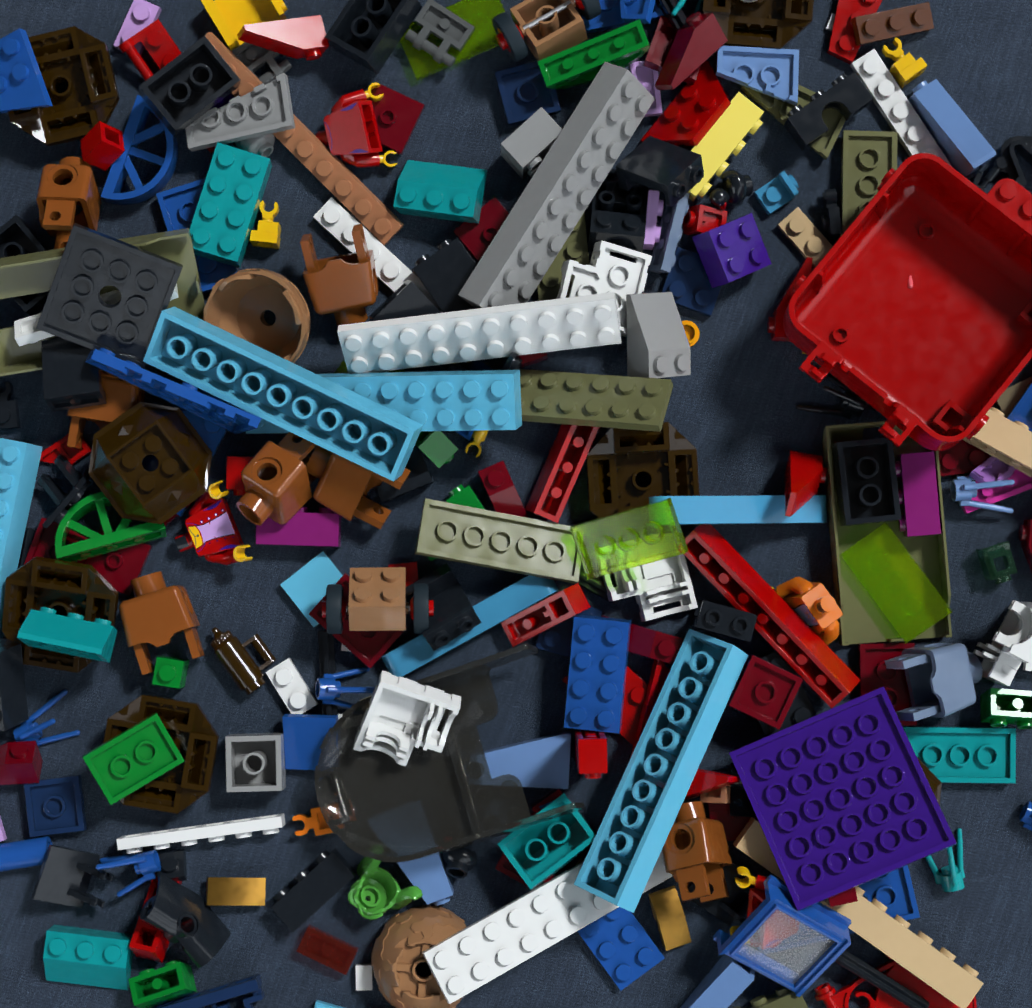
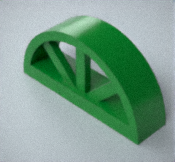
[537,19,650,89]
[55,492,167,562]

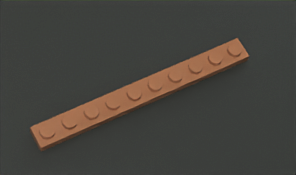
[205,32,404,245]

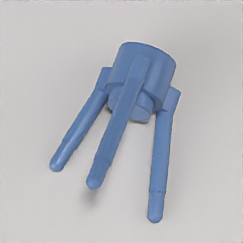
[950,475,1015,513]

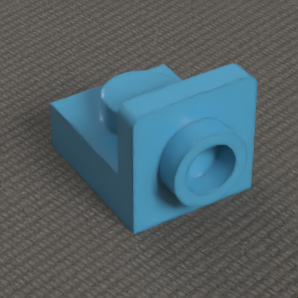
[754,171,799,216]

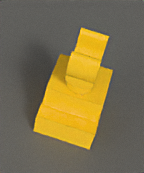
[882,37,928,88]
[250,200,281,249]

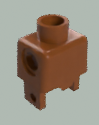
[36,156,101,249]
[300,224,379,326]
[67,370,145,449]
[236,432,317,526]
[306,445,411,530]
[119,571,205,675]
[662,801,732,903]

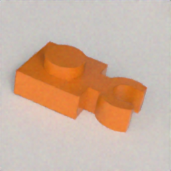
[292,803,343,836]

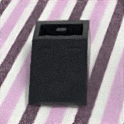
[587,169,648,255]

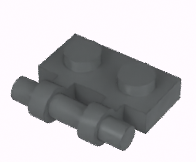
[405,0,475,67]
[232,42,293,84]

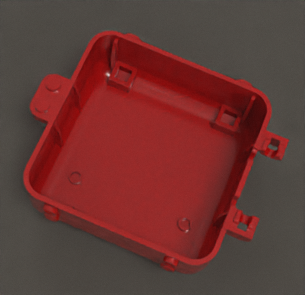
[783,153,1032,451]

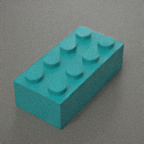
[190,142,272,268]

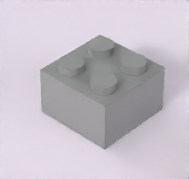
[501,107,562,179]
[225,732,286,792]

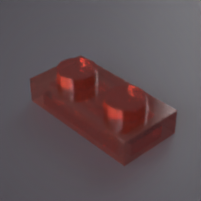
[296,924,359,975]

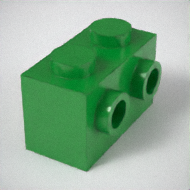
[980,688,1032,729]
[128,960,197,1008]

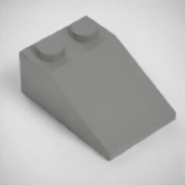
[626,292,691,378]

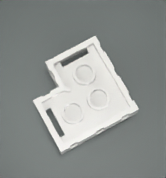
[556,241,652,337]
[596,530,698,622]
[973,600,1032,686]
[353,670,461,766]

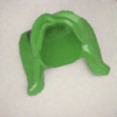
[348,845,423,920]

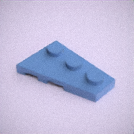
[715,46,799,106]

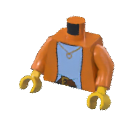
[772,577,843,646]

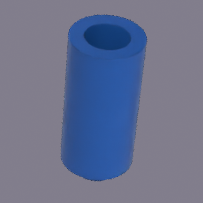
[0,836,53,872]

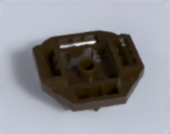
[702,0,814,49]
[8,26,120,146]
[88,402,212,524]
[586,422,700,536]
[2,556,119,673]
[103,694,219,814]

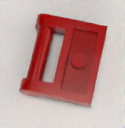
[118,19,181,81]

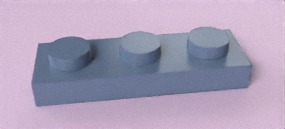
[648,193,690,274]

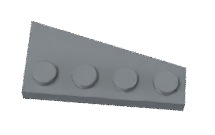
[185,73,295,152]

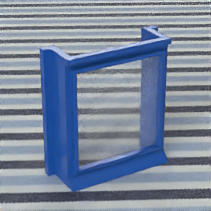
[713,874,851,997]

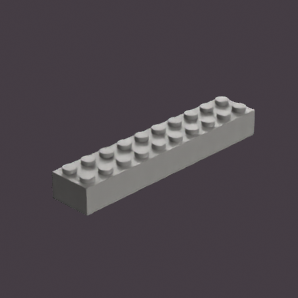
[458,62,655,309]

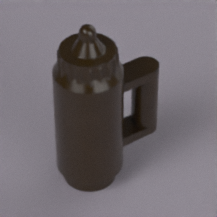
[211,627,276,695]

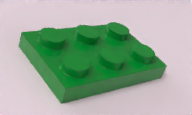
[82,713,185,805]

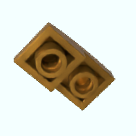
[206,877,266,906]
[649,886,691,951]

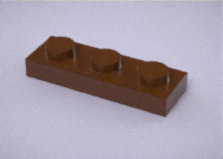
[851,2,934,46]

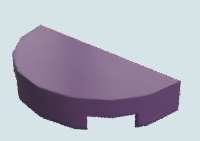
[969,456,1016,483]

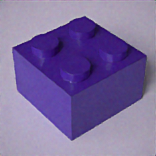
[692,213,772,288]

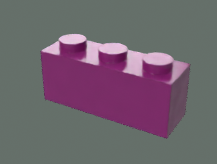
[895,451,941,537]
[256,507,342,547]

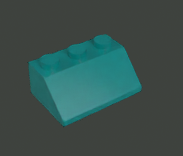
[393,160,487,224]
[17,607,118,663]
[498,793,596,890]
[43,924,133,990]

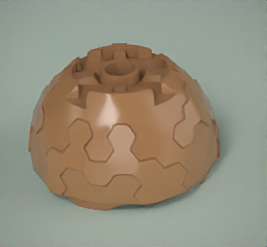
[204,268,310,363]
[371,905,467,1008]

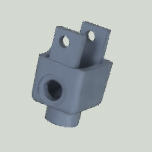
[885,643,983,722]

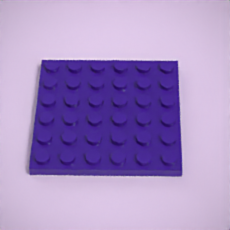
[729,686,957,911]

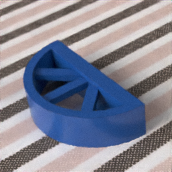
[100,95,178,205]

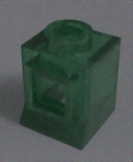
[976,541,1018,584]

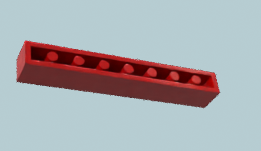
[677,524,861,709]

